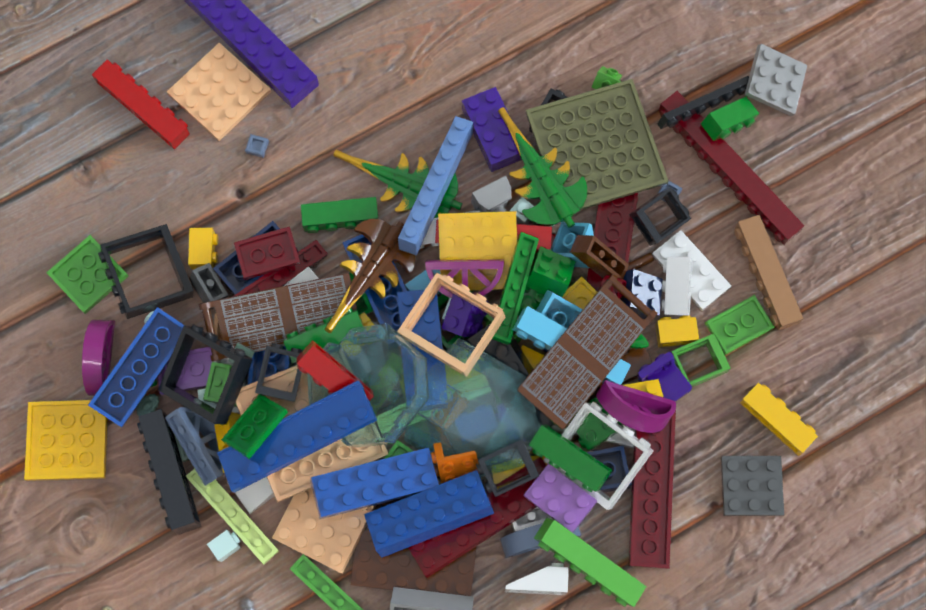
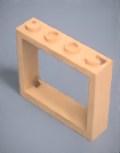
[397,273,506,377]

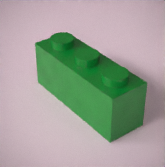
[700,97,759,141]

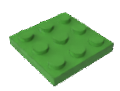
[47,235,128,314]

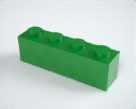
[301,197,379,233]
[283,308,366,363]
[529,425,612,492]

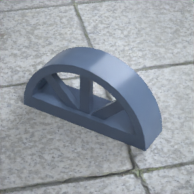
[165,407,223,486]
[500,523,582,558]

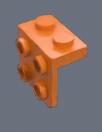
[431,442,480,484]

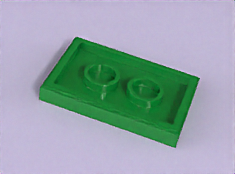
[221,394,288,459]

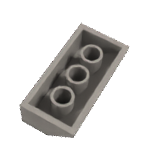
[390,587,474,610]

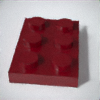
[234,226,301,280]

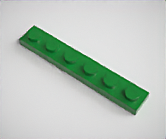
[492,232,539,345]

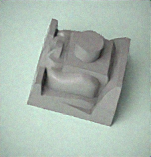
[471,176,512,212]

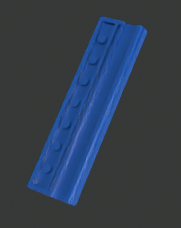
[217,381,377,493]

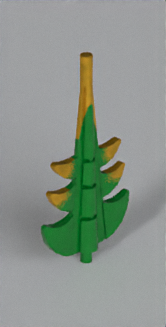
[498,107,587,228]
[333,150,463,218]

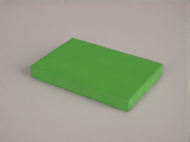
[705,295,775,355]

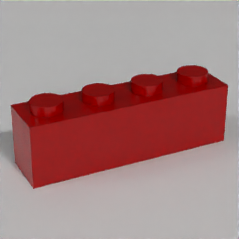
[297,340,374,401]

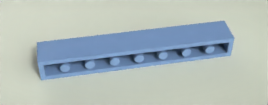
[398,116,473,255]

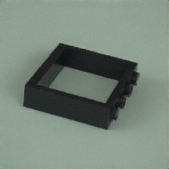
[98,224,194,319]
[158,324,253,425]

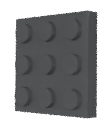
[721,456,784,516]

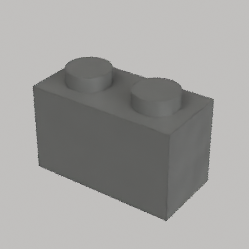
[189,263,228,310]

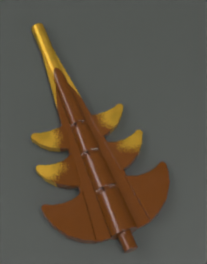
[325,219,415,333]

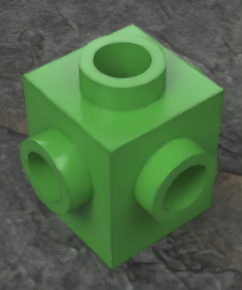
[591,66,622,89]

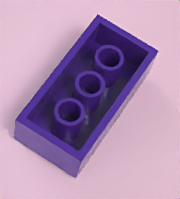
[462,87,522,172]

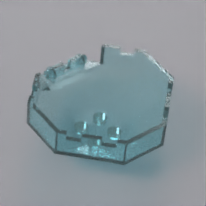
[307,323,429,447]

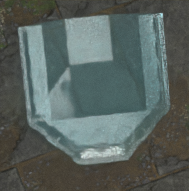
[404,338,540,477]

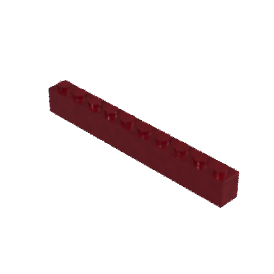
[659,90,805,245]

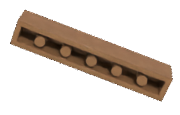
[734,215,803,331]

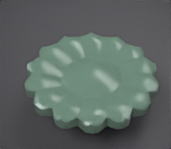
[136,394,159,416]

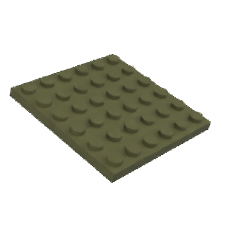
[526,79,669,210]

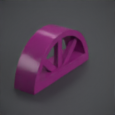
[425,259,504,298]
[82,320,115,396]
[596,380,676,433]

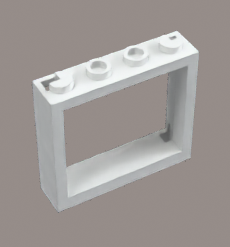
[544,402,654,510]

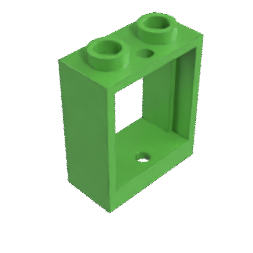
[671,334,731,387]

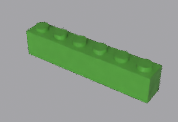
[534,518,647,607]

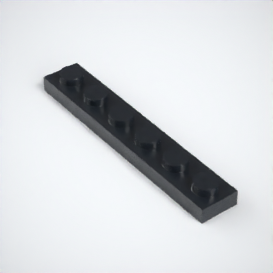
[657,76,749,129]

